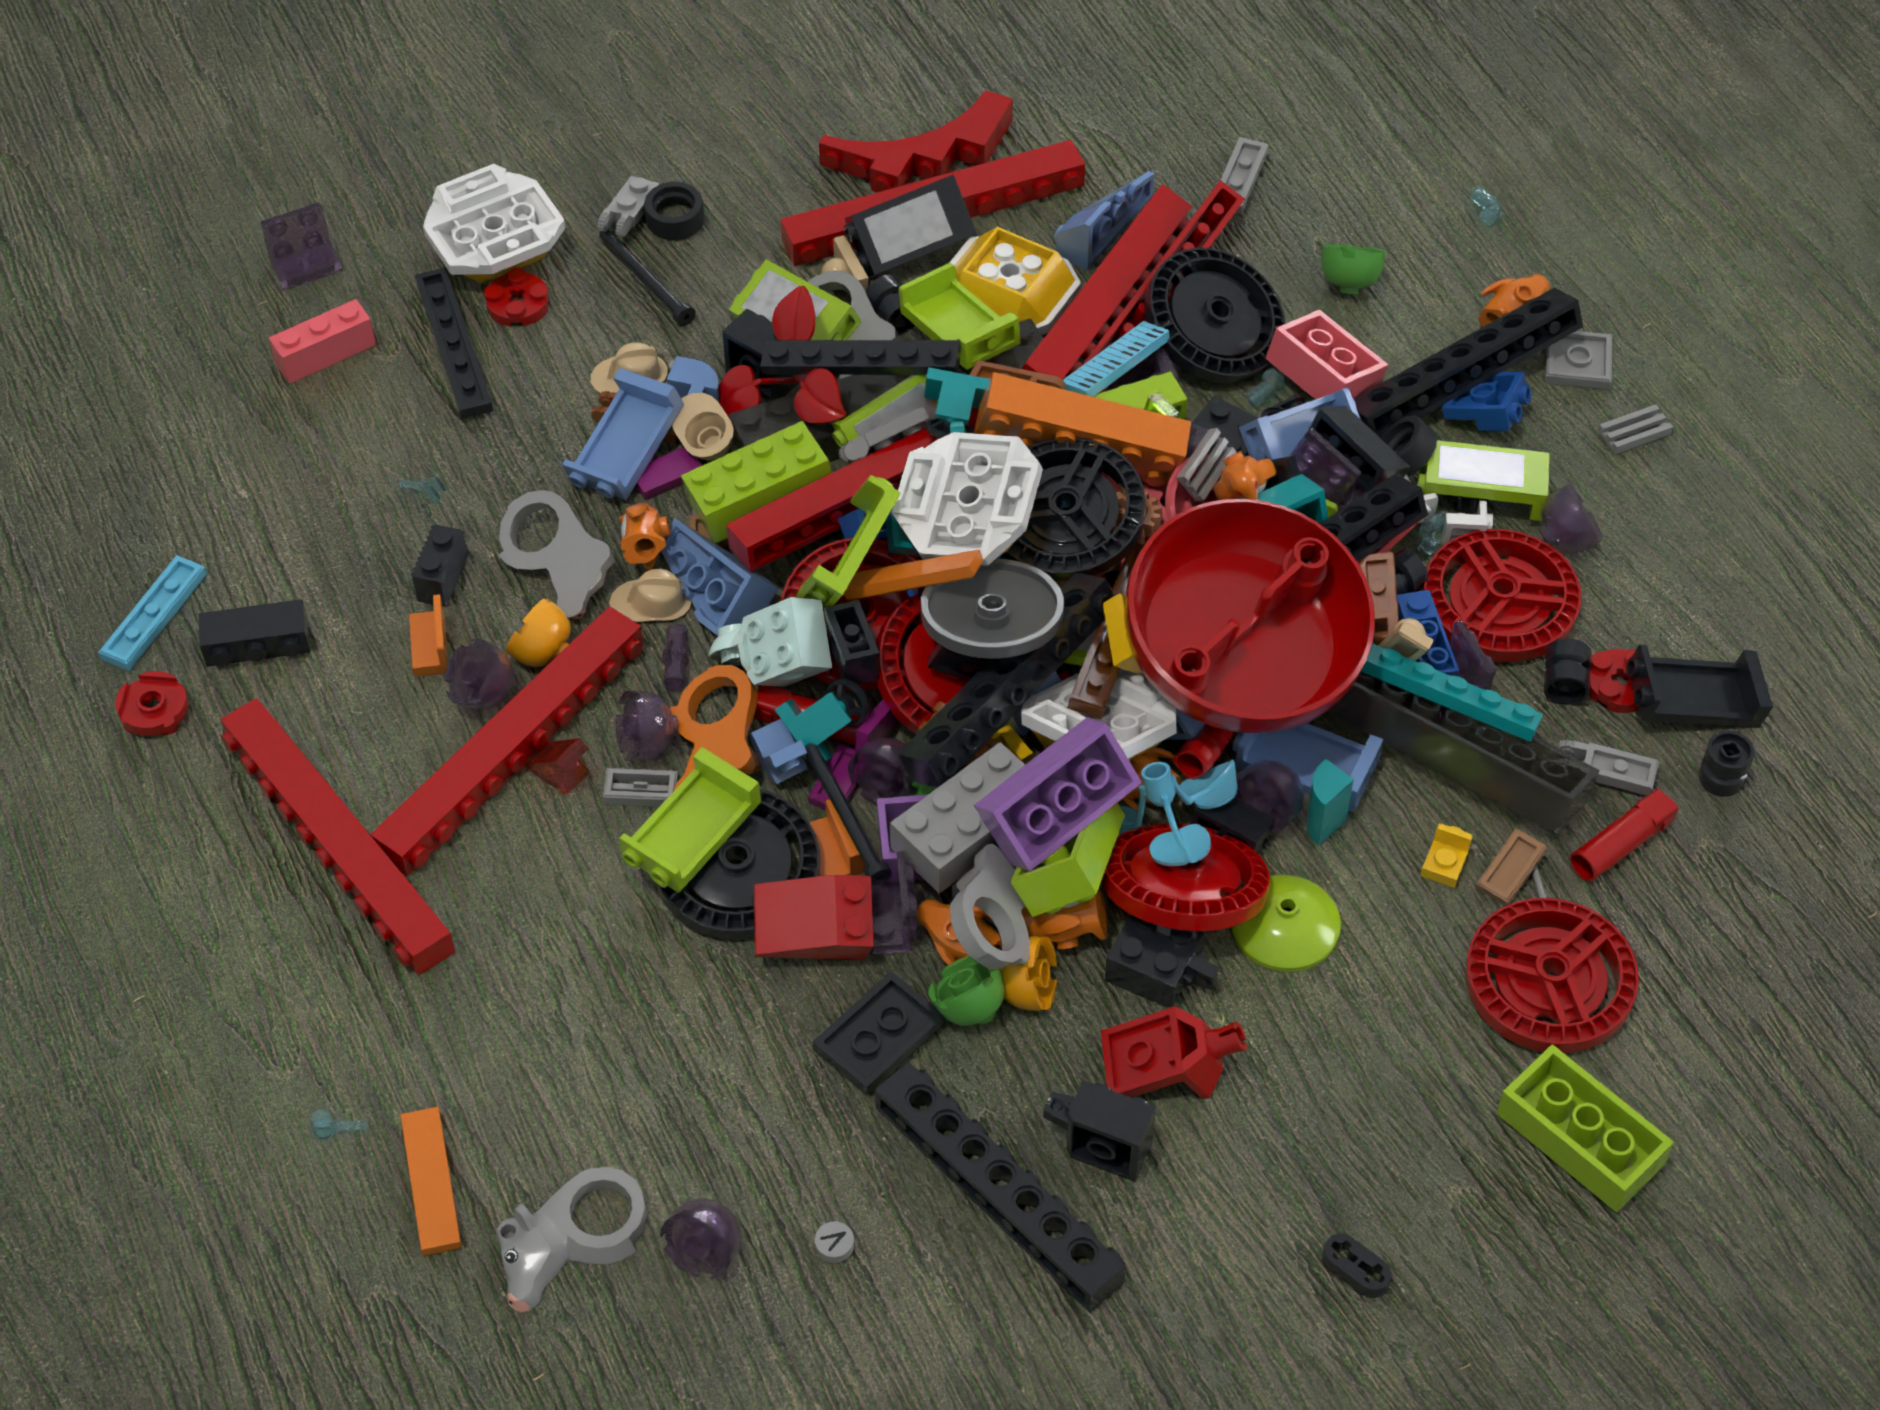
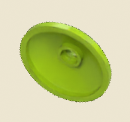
[1230,875,1341,972]

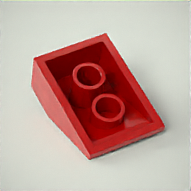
[753,875,873,961]

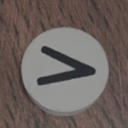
[815,1221,854,1263]

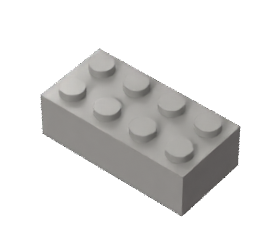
[890,742,1025,894]

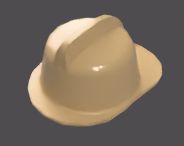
[591,342,668,394]
[672,393,734,461]
[609,569,692,622]

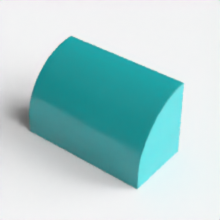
[1306,759,1354,846]

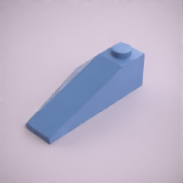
[1054,171,1154,271]
[661,518,778,636]

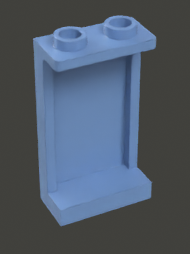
[562,368,684,501]
[1239,388,1360,475]
[1232,723,1384,812]

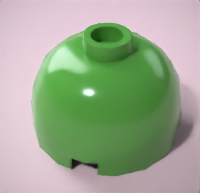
[1321,244,1385,294]
[928,955,1005,1026]

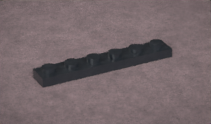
[415,268,493,419]
[760,340,962,375]

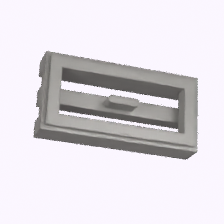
[1598,404,1673,455]
[1177,428,1236,502]
[603,768,679,807]

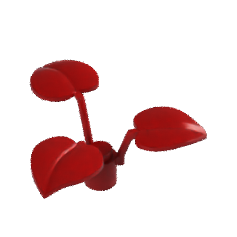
[719,286,847,424]

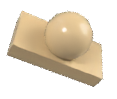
[821,235,868,291]
[1378,618,1434,661]

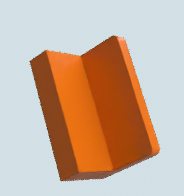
[409,594,449,677]
[809,799,864,876]

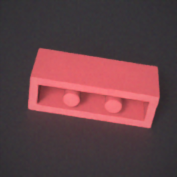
[269,299,376,384]

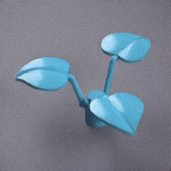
[1118,760,1238,866]

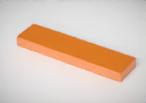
[844,549,983,601]
[400,1107,462,1256]

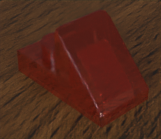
[525,738,588,794]

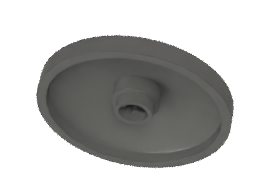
[921,559,1064,659]

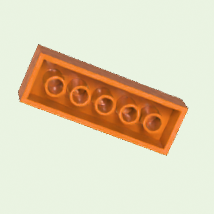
[974,372,1191,487]

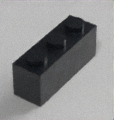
[1305,406,1410,493]
[198,599,311,667]

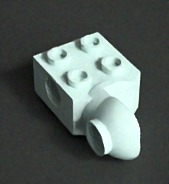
[708,597,832,687]

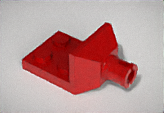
[1101,1006,1247,1099]

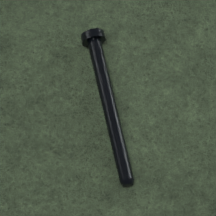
[599,229,696,326]
[805,743,892,886]

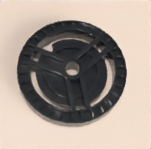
[1144,248,1285,384]
[1002,437,1146,581]
[656,789,820,940]

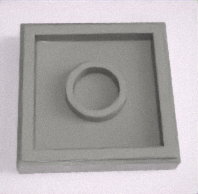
[1544,331,1612,390]

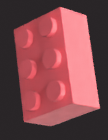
[1265,310,1388,399]

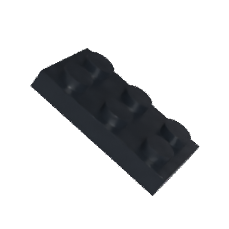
[812,971,946,1095]

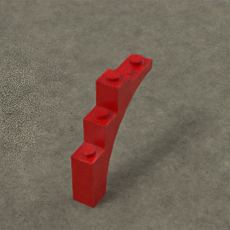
[819,90,1013,192]

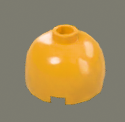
[505,598,571,668]
[1000,936,1057,1011]

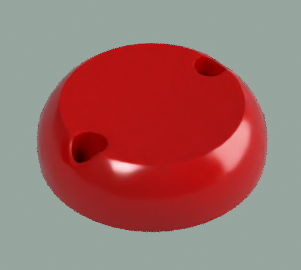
[1124,499,1375,733]

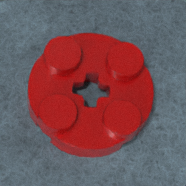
[484,268,549,327]
[1589,649,1639,713]
[115,671,189,736]

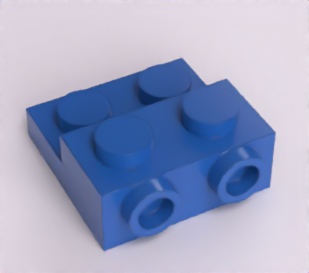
[1442,372,1531,432]

